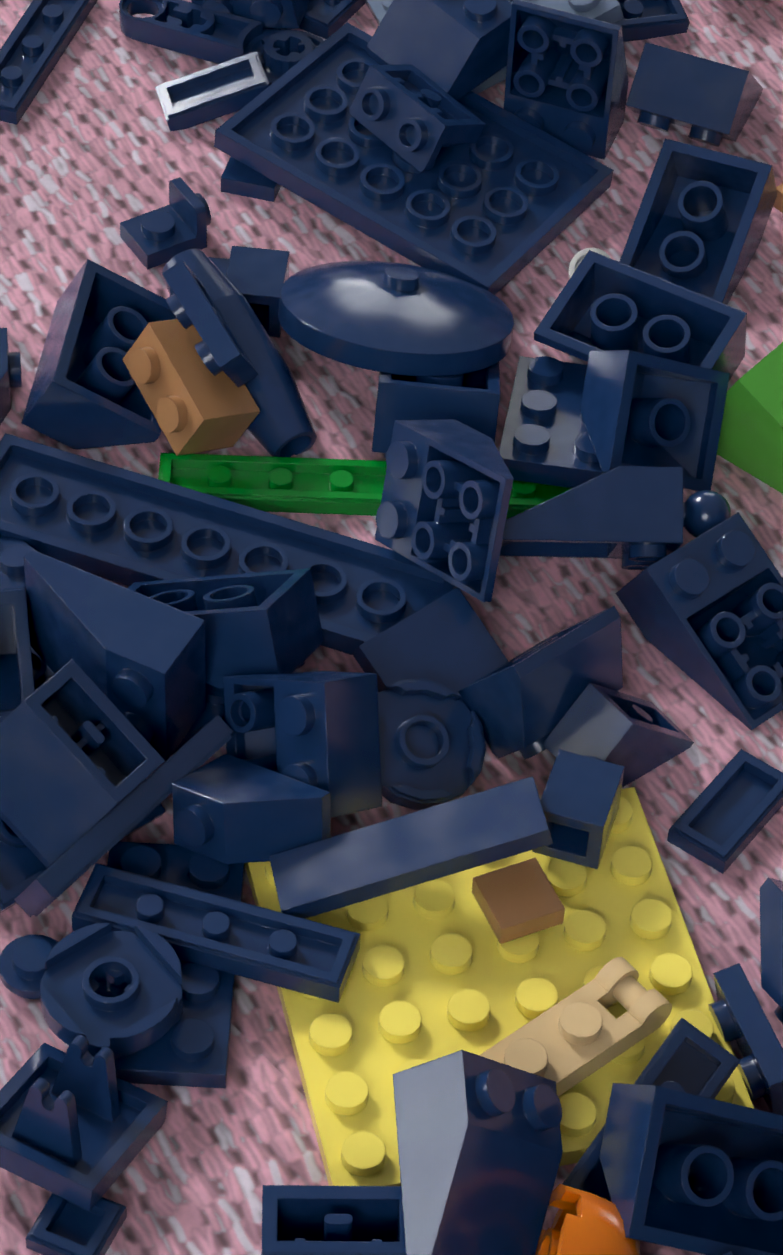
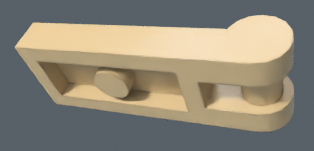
[479,957,672,1097]

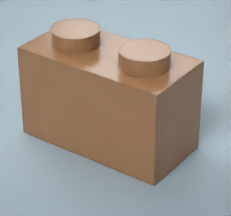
[122,319,260,456]

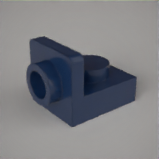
[120,177,211,270]

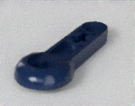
[119,0,324,85]

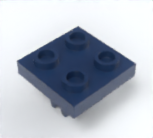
[0,1035,168,1211]

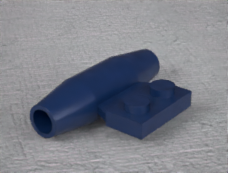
[162,248,317,457]

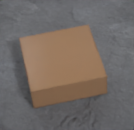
[472,857,565,944]

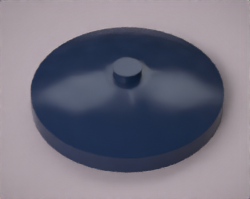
[278,261,514,376]

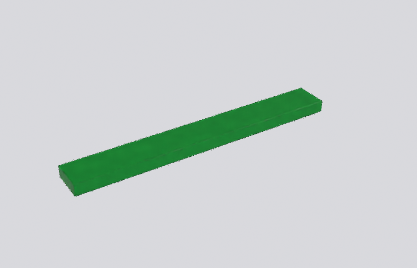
[158,453,572,520]

